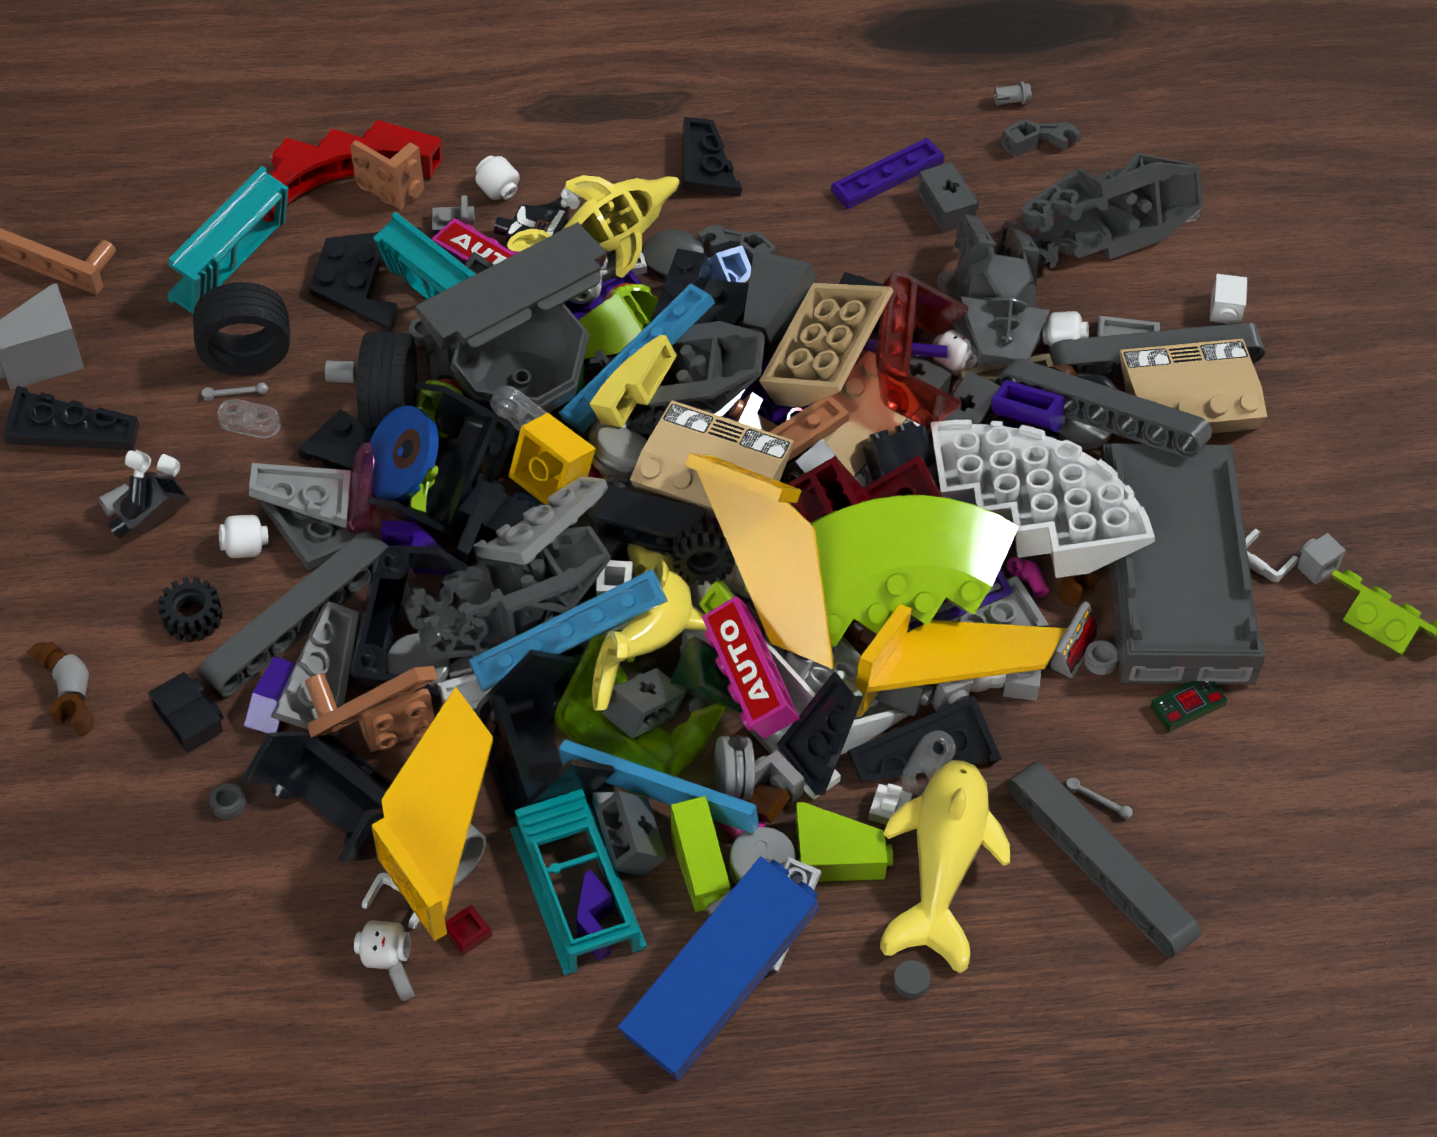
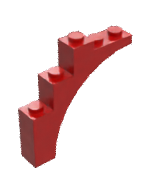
[261,120,443,222]

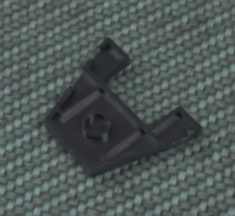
[309,227,422,332]

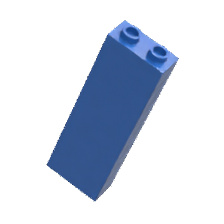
[618,856,820,1081]

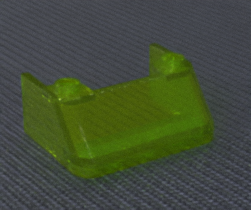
[555,629,726,777]

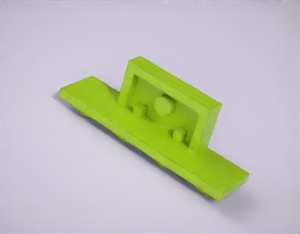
[1331,569,1437,656]

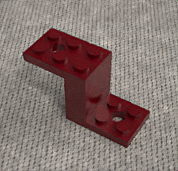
[788,455,943,524]

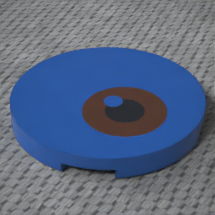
[365,405,439,503]

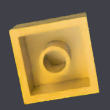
[508,413,596,505]

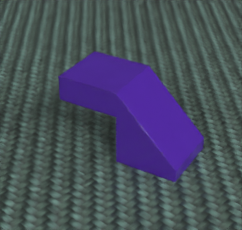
[381,520,447,575]
[244,657,296,733]
[577,869,613,961]

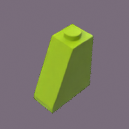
[578,289,650,359]
[671,796,730,912]
[795,802,893,882]

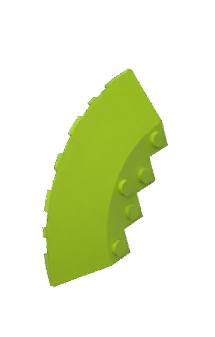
[743,495,1019,647]

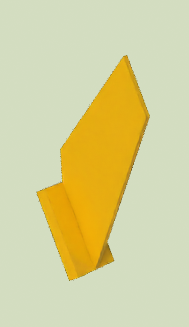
[685,453,835,669]
[855,604,1068,717]
[371,686,493,941]

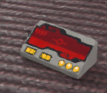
[1050,602,1099,678]

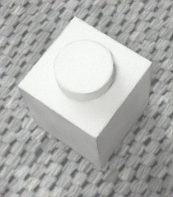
[1210,274,1247,324]

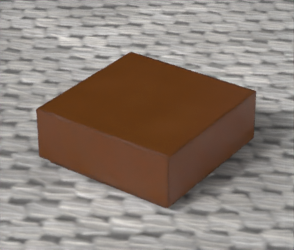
[747,783,790,823]

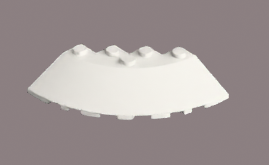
[931,420,1155,578]

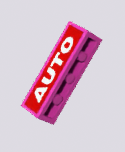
[431,218,518,265]
[702,596,800,739]

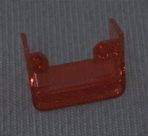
[876,271,968,429]

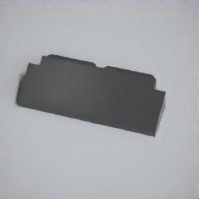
[415,222,607,351]

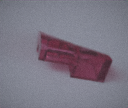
[346,443,375,533]

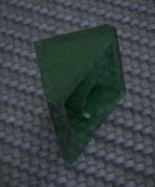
[670,635,743,715]

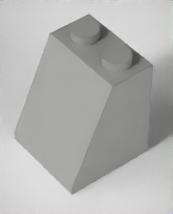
[0,283,84,390]

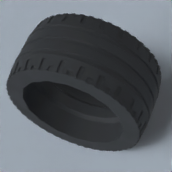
[193,282,290,376]
[357,331,417,428]

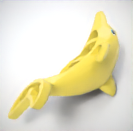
[507,175,680,278]
[592,543,707,711]
[880,760,1010,973]

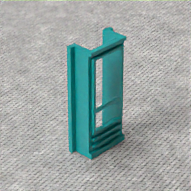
[168,166,289,314]
[373,212,476,299]
[510,789,647,976]

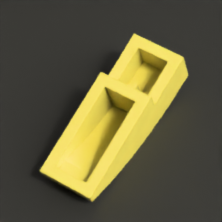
[589,335,677,428]

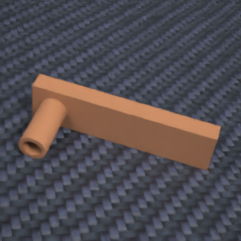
[0,228,116,295]
[770,396,849,462]
[305,666,438,737]

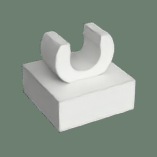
[868,783,913,825]

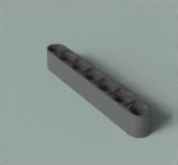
[1049,323,1265,378]
[995,359,1212,458]
[199,530,389,697]
[1006,761,1201,958]

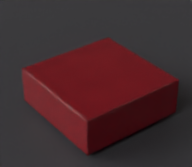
[445,905,493,956]

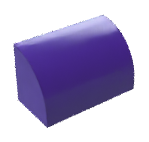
[991,380,1065,432]

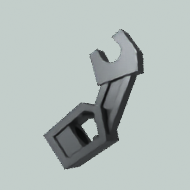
[1001,118,1082,158]
[698,225,777,267]

